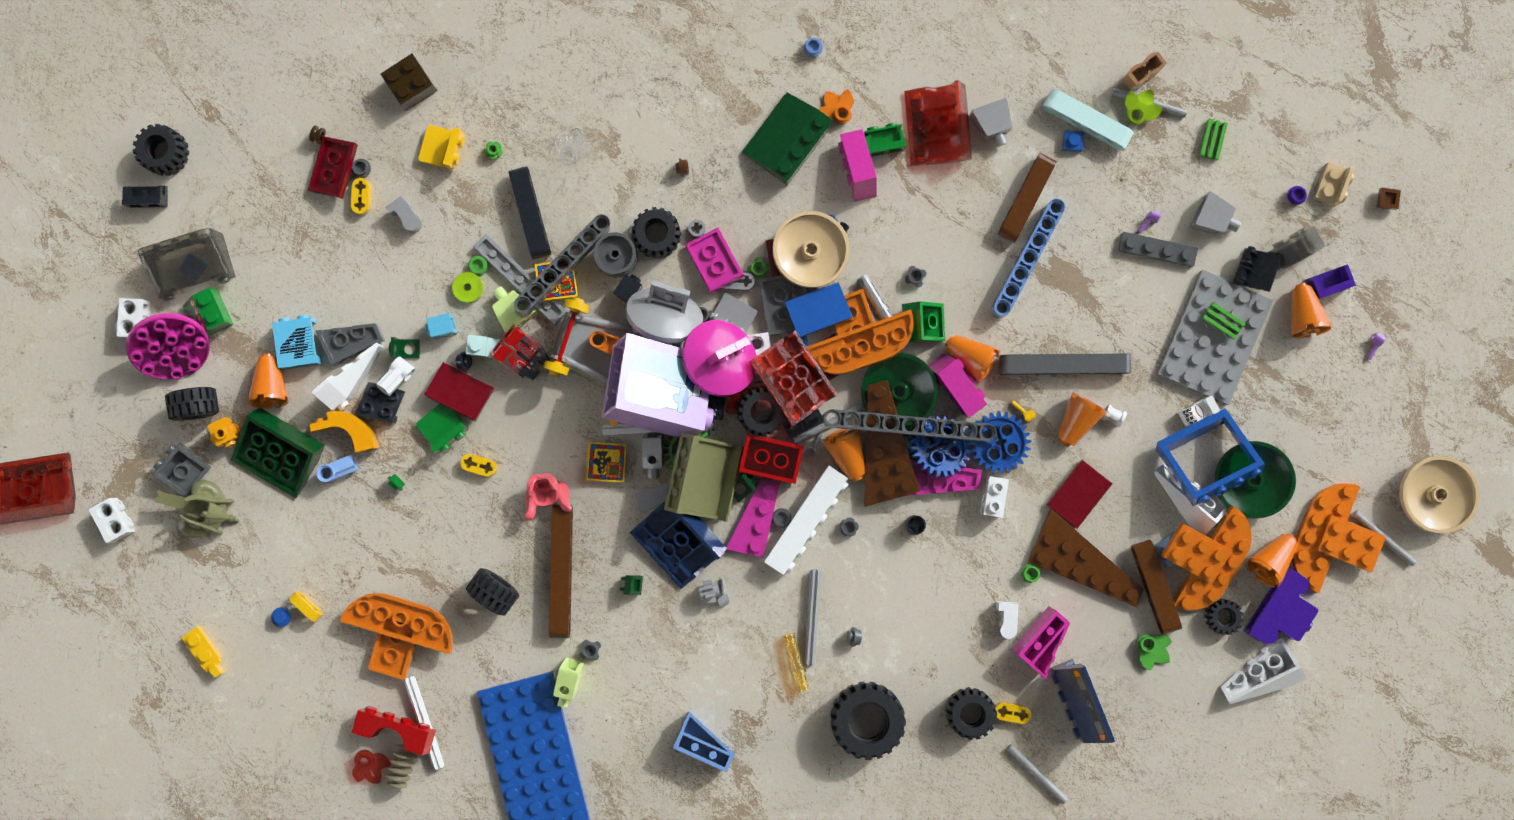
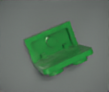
[416,404,469,454]

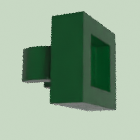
[620,575,643,595]

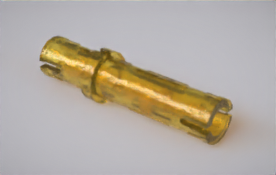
[783,632,810,692]

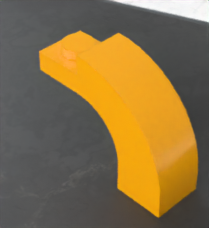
[309,411,379,453]

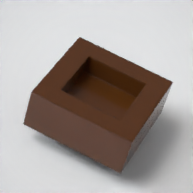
[1377,187,1401,210]

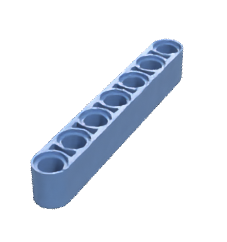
[991,198,1065,318]

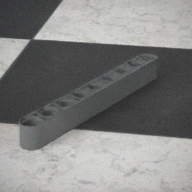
[822,409,997,442]

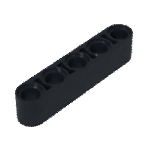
[508,166,551,260]

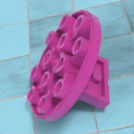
[126,313,210,380]
[682,320,757,397]

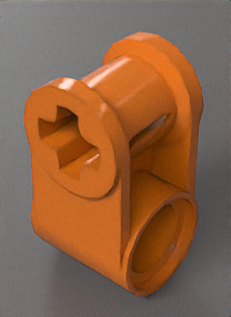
[589,331,621,356]

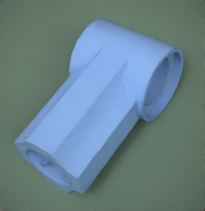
[316,455,358,483]

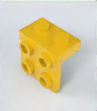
[418,125,465,171]

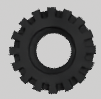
[1204,599,1244,635]

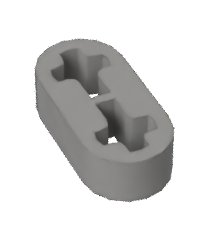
[723,272,755,291]

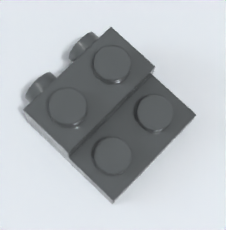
[153,442,211,498]

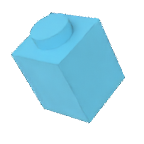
[425,313,457,339]

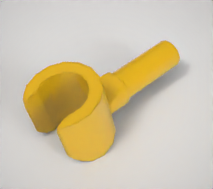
[1011,401,1036,422]

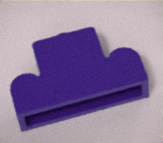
[1243,568,1319,644]

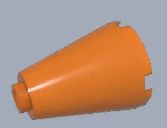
[1291,283,1332,338]
[945,335,1001,383]
[248,354,288,409]
[1057,392,1107,447]
[822,429,865,482]
[1246,534,1298,587]

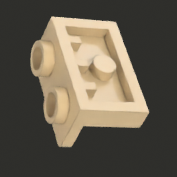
[1313,162,1355,207]

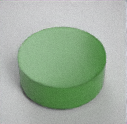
[468,256,488,275]

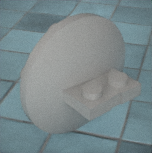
[626,280,703,345]

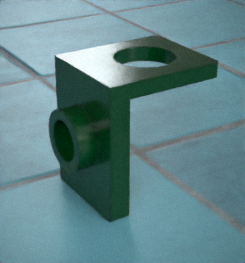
[389,337,420,359]
[733,473,757,502]

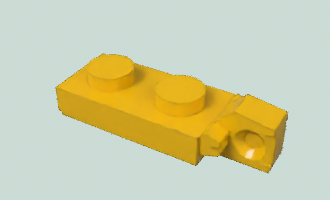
[181,626,225,678]

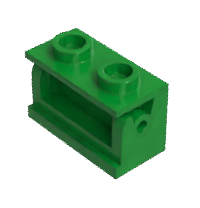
[864,123,906,157]

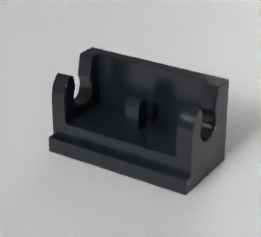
[122,186,168,208]

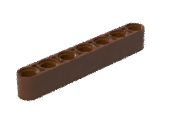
[549,505,573,638]

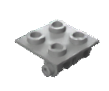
[709,292,758,334]

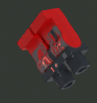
[491,324,550,380]

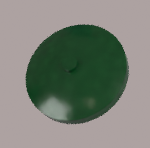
[861,353,939,429]
[1214,441,1296,519]

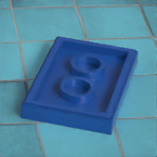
[785,282,853,338]

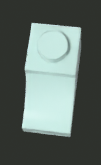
[466,335,501,358]

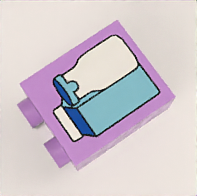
[602,333,713,438]

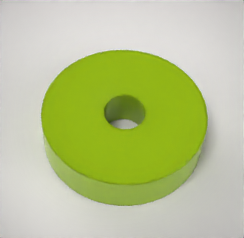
[452,272,484,303]

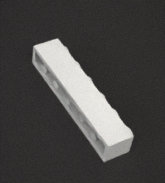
[764,466,848,575]

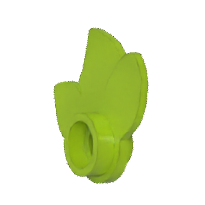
[1125,89,1163,125]

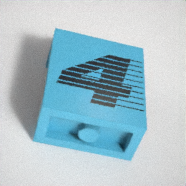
[272,315,322,370]

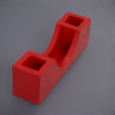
[351,706,436,755]

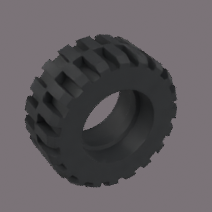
[830,681,906,760]

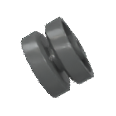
[594,232,638,278]

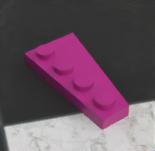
[906,459,982,496]
[726,478,780,557]

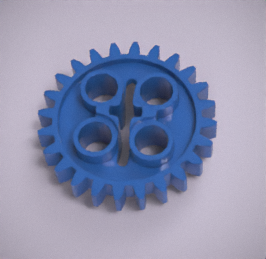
[968,411,1032,473]
[909,416,972,479]

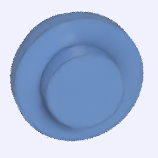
[804,38,823,57]

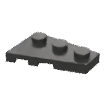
[315,323,385,365]

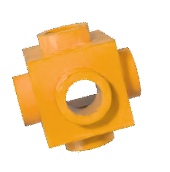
[207,417,240,448]

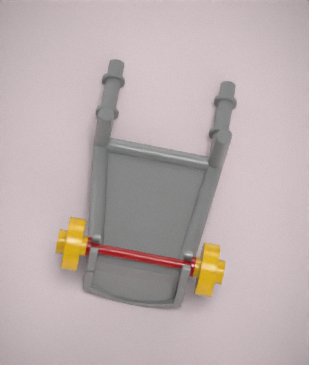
[543,297,682,384]

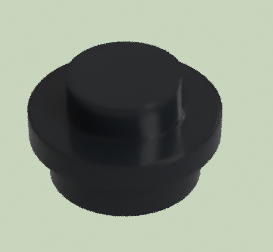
[455,352,472,371]

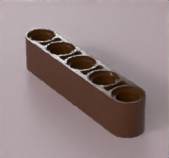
[997,153,1057,243]
[1131,539,1182,635]

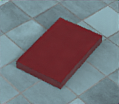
[308,136,358,199]
[424,362,494,422]
[1046,460,1113,529]

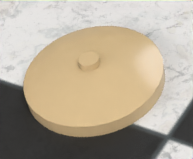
[772,211,850,288]
[1399,456,1480,533]

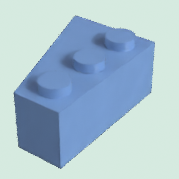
[673,712,735,772]

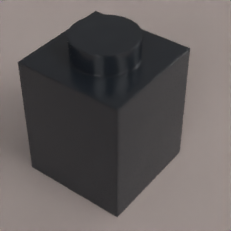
[613,274,643,303]

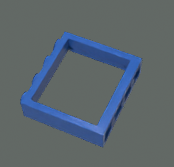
[1156,408,1265,506]

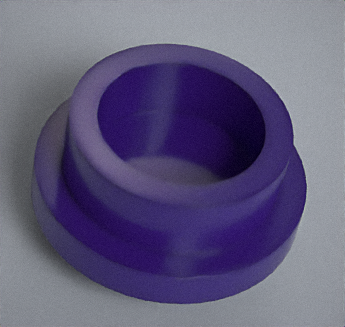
[1287,186,1307,205]

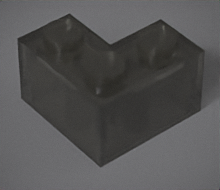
[1268,226,1325,272]

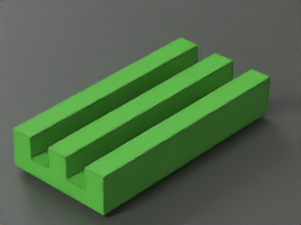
[1199,118,1228,161]
[1201,302,1246,340]

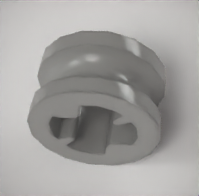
[688,220,706,238]

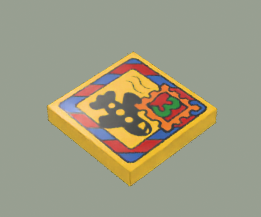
[534,262,578,302]
[586,442,627,483]

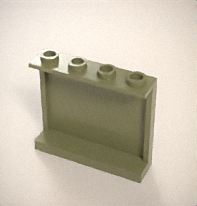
[664,433,744,522]

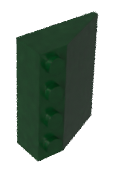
[742,92,833,186]
[231,407,325,498]

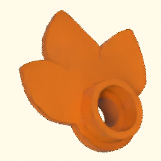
[818,89,854,124]

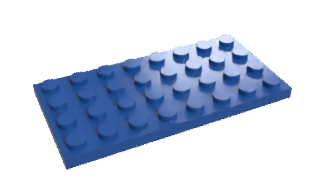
[477,671,590,820]

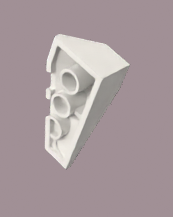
[312,343,384,411]
[1154,463,1228,535]
[1221,637,1306,704]

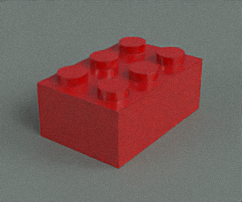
[739,433,804,484]

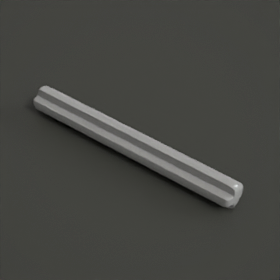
[804,569,821,666]

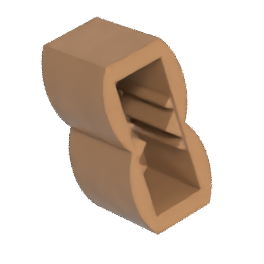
[1122,52,1167,91]

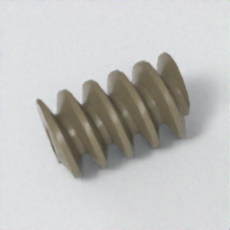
[384,744,418,788]

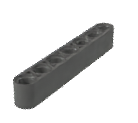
[514,214,610,318]
[999,353,1131,375]

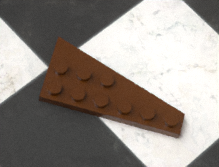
[864,380,920,507]
[1028,509,1144,607]

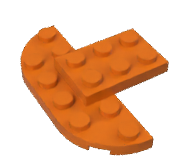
[802,289,914,375]
[1292,483,1386,593]
[1161,505,1252,610]
[340,593,453,680]

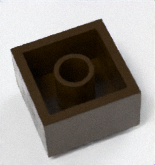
[380,53,438,111]

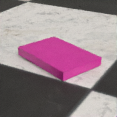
[685,228,745,294]

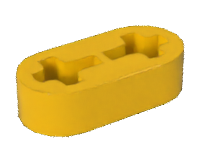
[351,178,371,215]
[460,454,498,477]
[289,590,323,622]
[995,702,1031,724]

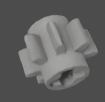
[699,579,721,604]

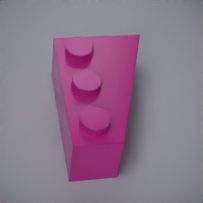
[838,129,877,202]
[929,353,987,418]
[1011,606,1070,679]

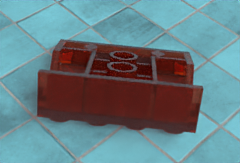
[904,80,972,166]
[749,330,838,427]
[0,452,76,525]

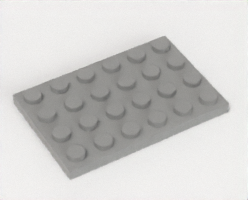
[1156,270,1273,405]

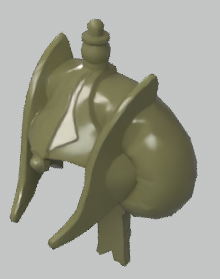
[155,480,239,538]

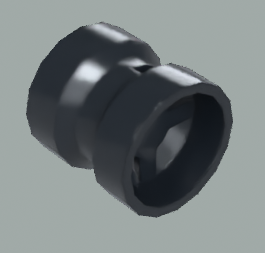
[905,515,926,535]

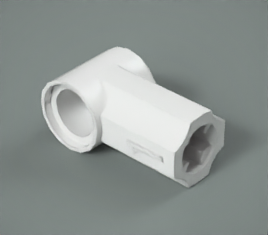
[376,357,415,396]

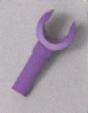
[1137,211,1161,234]
[1367,333,1385,360]

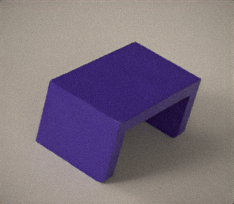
[1305,264,1356,299]

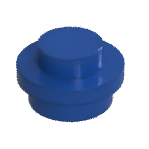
[271,607,291,627]

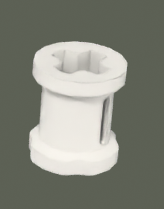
[1101,404,1127,427]

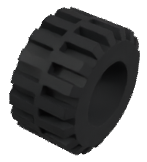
[133,124,189,176]
[632,207,681,258]
[736,386,787,436]
[165,387,219,421]
[466,568,519,616]
[945,687,997,740]

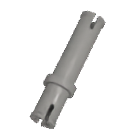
[857,274,892,320]

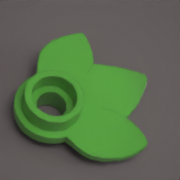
[1137,634,1172,671]

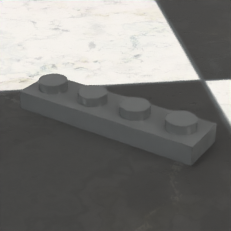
[1118,232,1198,267]

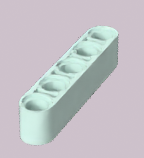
[1043,89,1134,151]

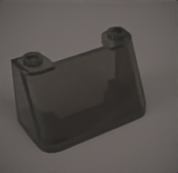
[137,228,236,301]

